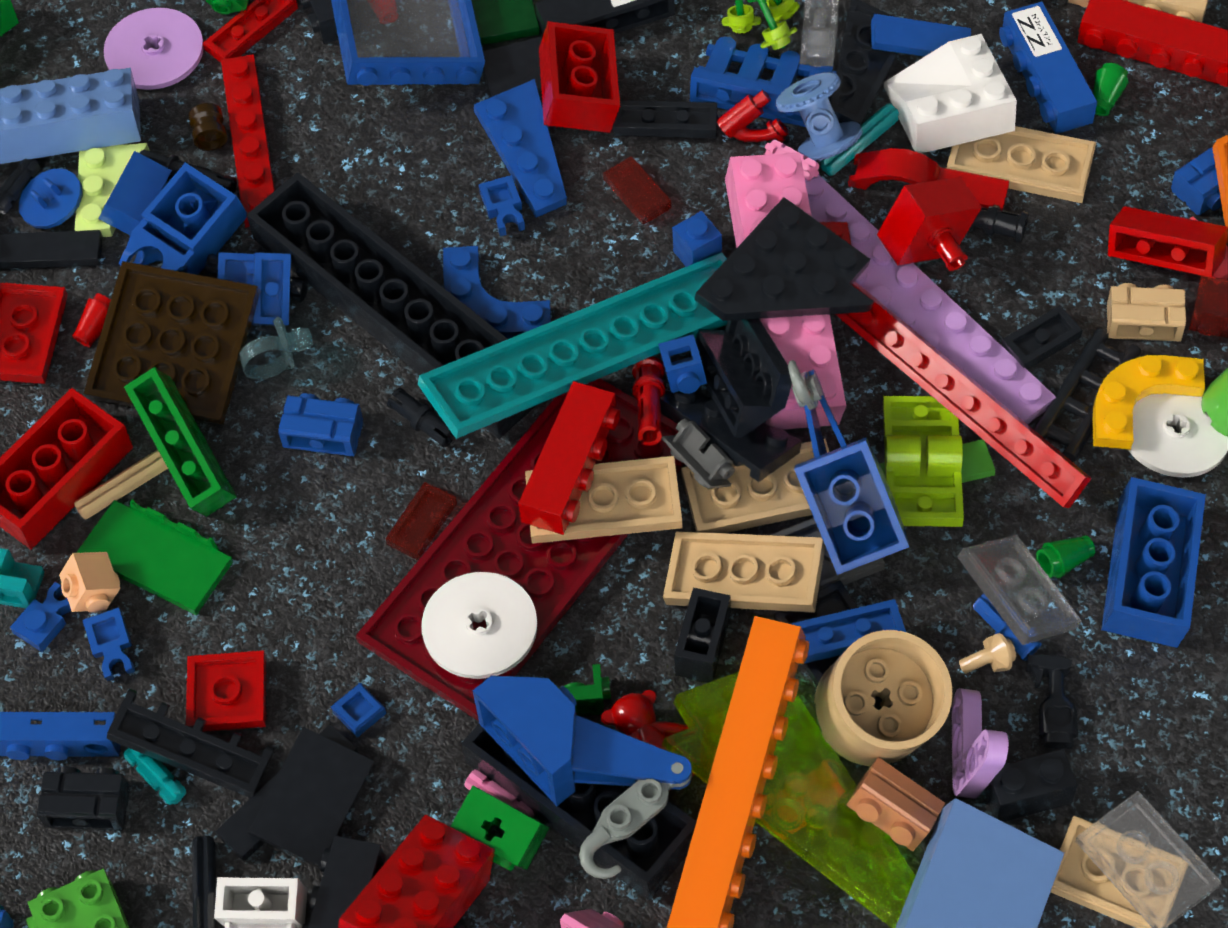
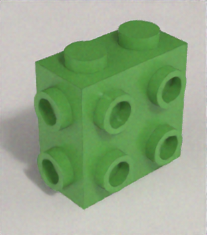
[26,868,130,928]

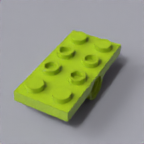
[883,396,964,527]

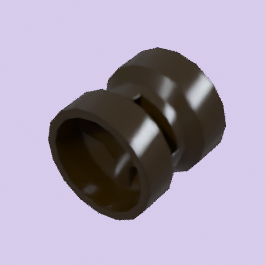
[188,103,228,151]

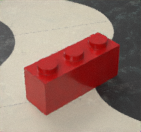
[1107,206,1228,278]

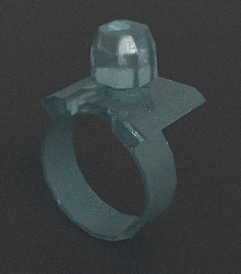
[239,317,313,380]

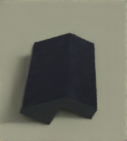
[696,319,792,438]

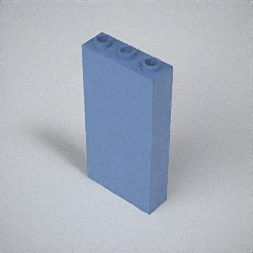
[895,798,1064,928]

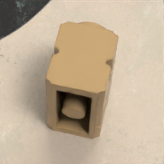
[1107,283,1186,342]

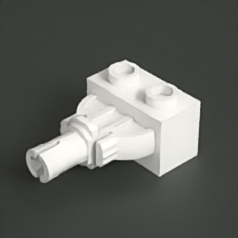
[214,877,308,928]

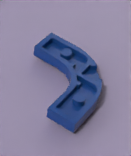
[443,246,551,339]

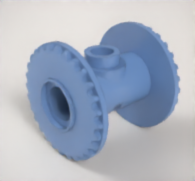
[776,72,862,161]

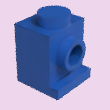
[658,334,707,394]

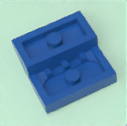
[218,252,291,326]

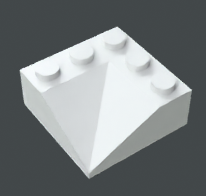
[884,34,1017,153]

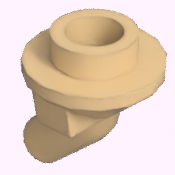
[959,633,1016,674]

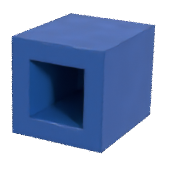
[672,211,722,267]

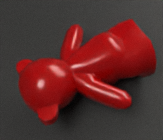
[601,690,696,791]

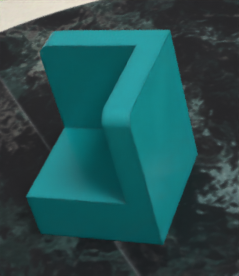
[0,548,45,608]

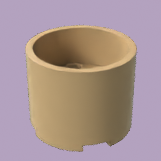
[814,630,953,766]

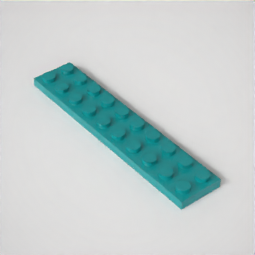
[417,252,728,439]

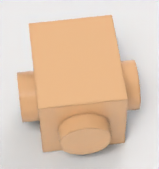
[59,552,120,613]

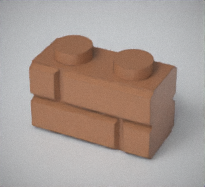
[846,757,945,851]

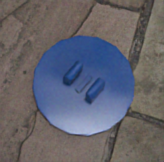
[19,169,83,229]

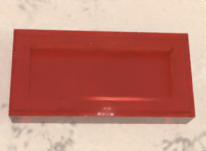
[603,156,672,225]
[385,482,457,560]

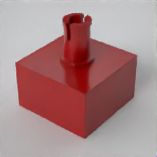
[877,177,982,271]

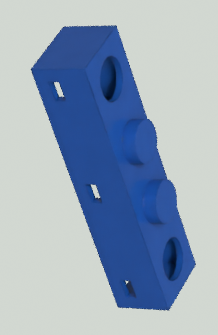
[0,712,121,761]

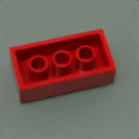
[0,388,133,550]
[338,814,495,928]

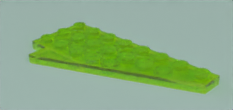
[661,672,915,928]

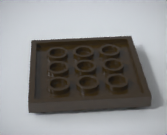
[83,261,261,425]

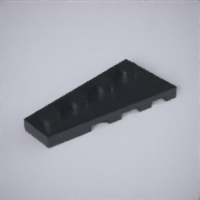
[830,0,899,126]
[660,391,802,482]

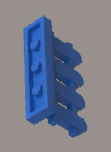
[690,37,836,127]

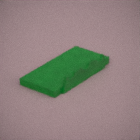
[77,499,233,616]

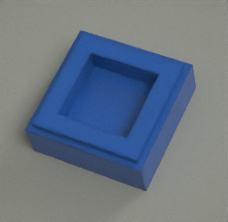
[331,683,387,738]

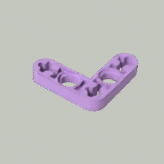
[952,688,1009,799]

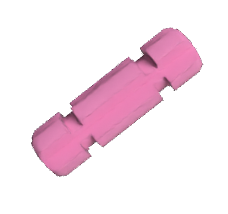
[764,140,820,181]
[464,769,535,818]

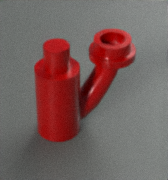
[717,90,789,143]

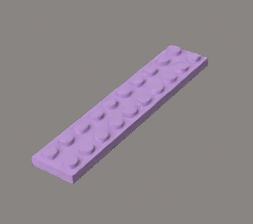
[805,175,1056,425]

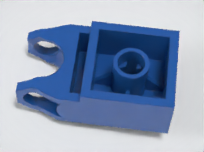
[119,162,248,275]

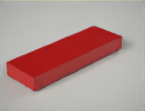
[203,0,298,62]

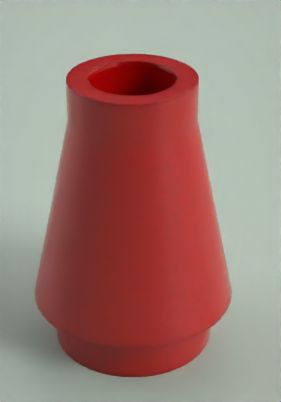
[72,293,111,348]

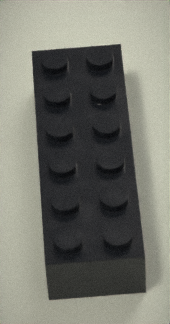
[461,724,697,900]

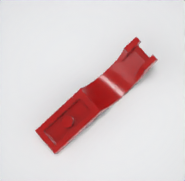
[848,148,1010,210]

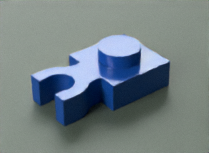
[478,175,525,237]
[10,582,72,652]
[82,608,135,681]

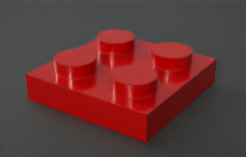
[186,650,266,732]

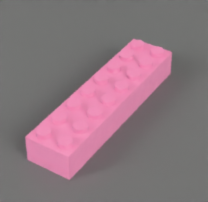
[725,153,846,430]

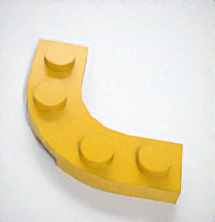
[1093,355,1205,450]

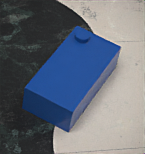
[1101,477,1206,648]

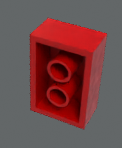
[539,21,620,133]

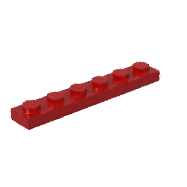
[221,54,275,228]

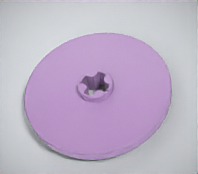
[104,8,204,90]

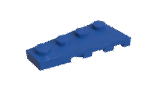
[474,79,567,218]

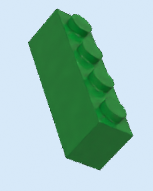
[124,367,237,517]

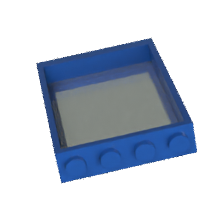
[331,0,485,86]

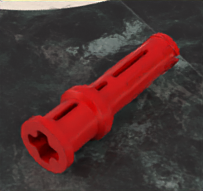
[632,356,665,446]

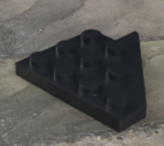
[694,197,874,321]

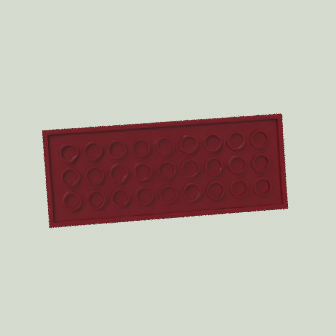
[356,378,685,721]

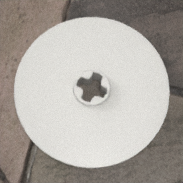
[1128,393,1228,477]
[421,572,537,679]

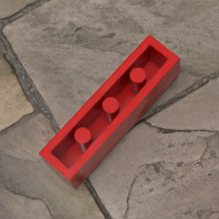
[518,381,620,535]

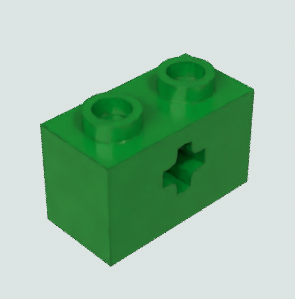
[450,786,550,872]

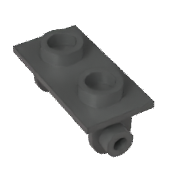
[661,419,735,489]

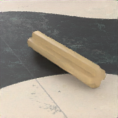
[74,449,168,519]

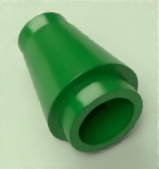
[1093,63,1129,116]
[1036,535,1095,578]

